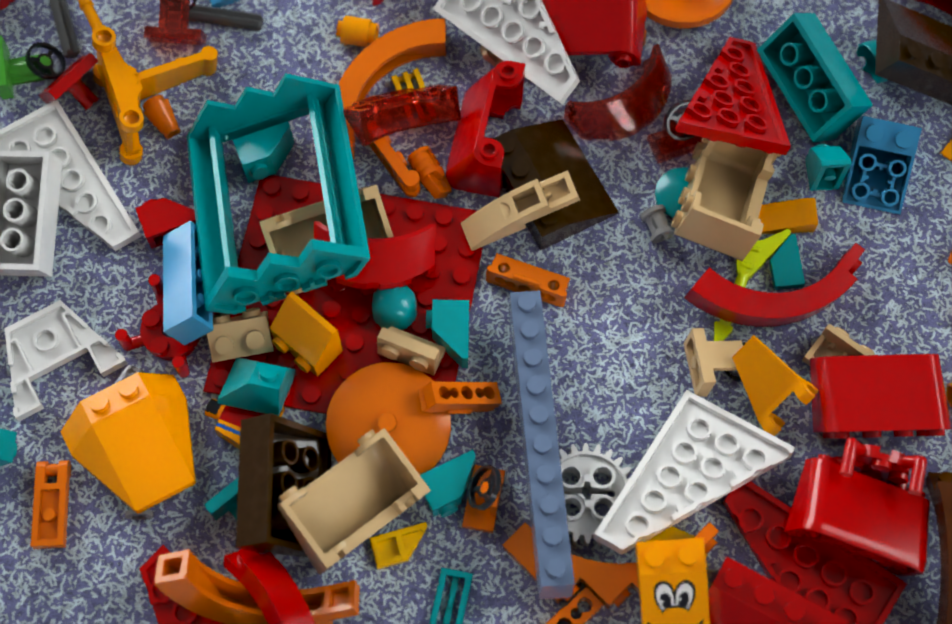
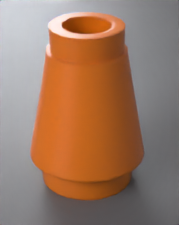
[142,95,181,139]

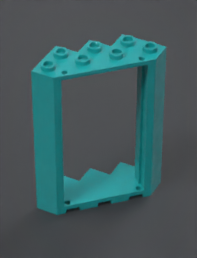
[186,73,371,315]

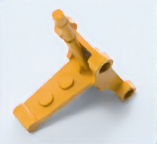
[77,0,218,165]

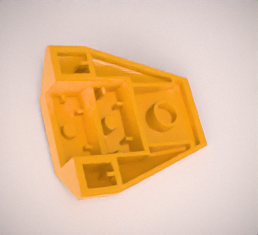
[60,372,196,514]

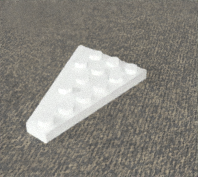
[433,0,580,105]
[593,390,796,555]

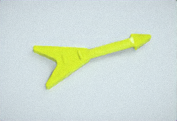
[714,229,791,341]

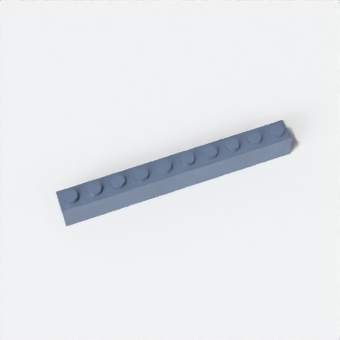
[509,290,575,600]

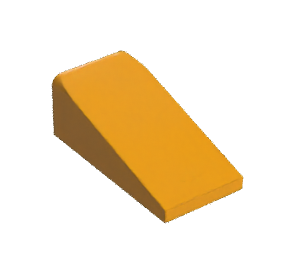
[758,198,818,234]

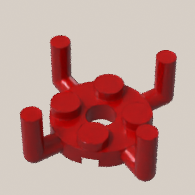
[115,274,221,378]
[833,438,927,495]

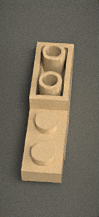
[461,170,580,251]

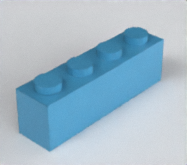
[162,220,213,345]

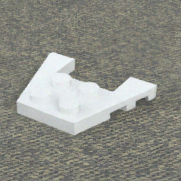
[4,300,128,422]

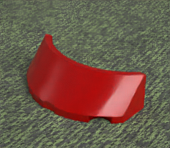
[314,221,436,290]

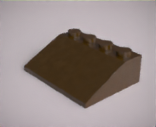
[875,0,952,105]
[492,119,619,250]
[236,413,332,557]

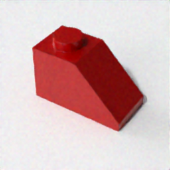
[135,197,196,249]

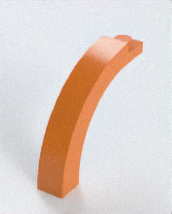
[338,18,446,159]
[154,549,360,624]

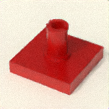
[38,52,99,110]

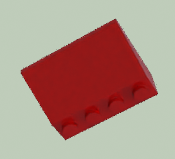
[708,556,848,624]

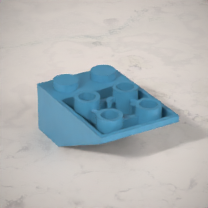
[842,116,922,215]

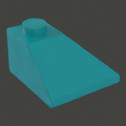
[218,358,296,416]

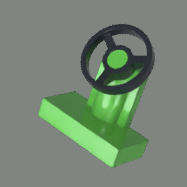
[0,35,66,100]

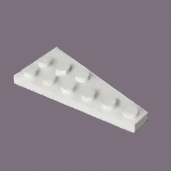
[0,100,142,251]

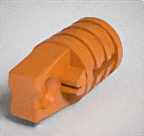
[407,146,452,199]

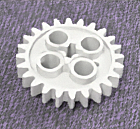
[559,443,631,547]

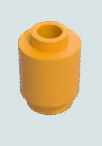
[336,15,379,47]

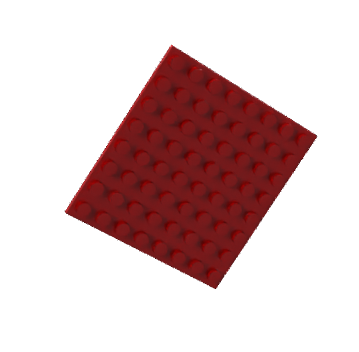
[203,175,483,415]

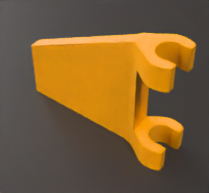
[732,335,819,436]

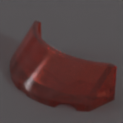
[564,43,672,141]
[344,84,461,147]

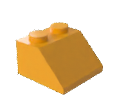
[270,291,343,377]

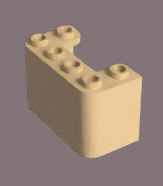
[671,137,781,261]

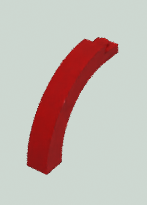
[684,243,865,327]
[223,549,315,624]

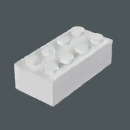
[0,150,62,277]

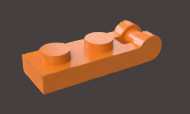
[363,122,420,197]
[30,460,72,549]

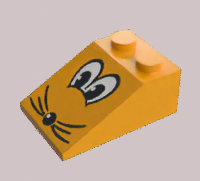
[635,538,710,624]

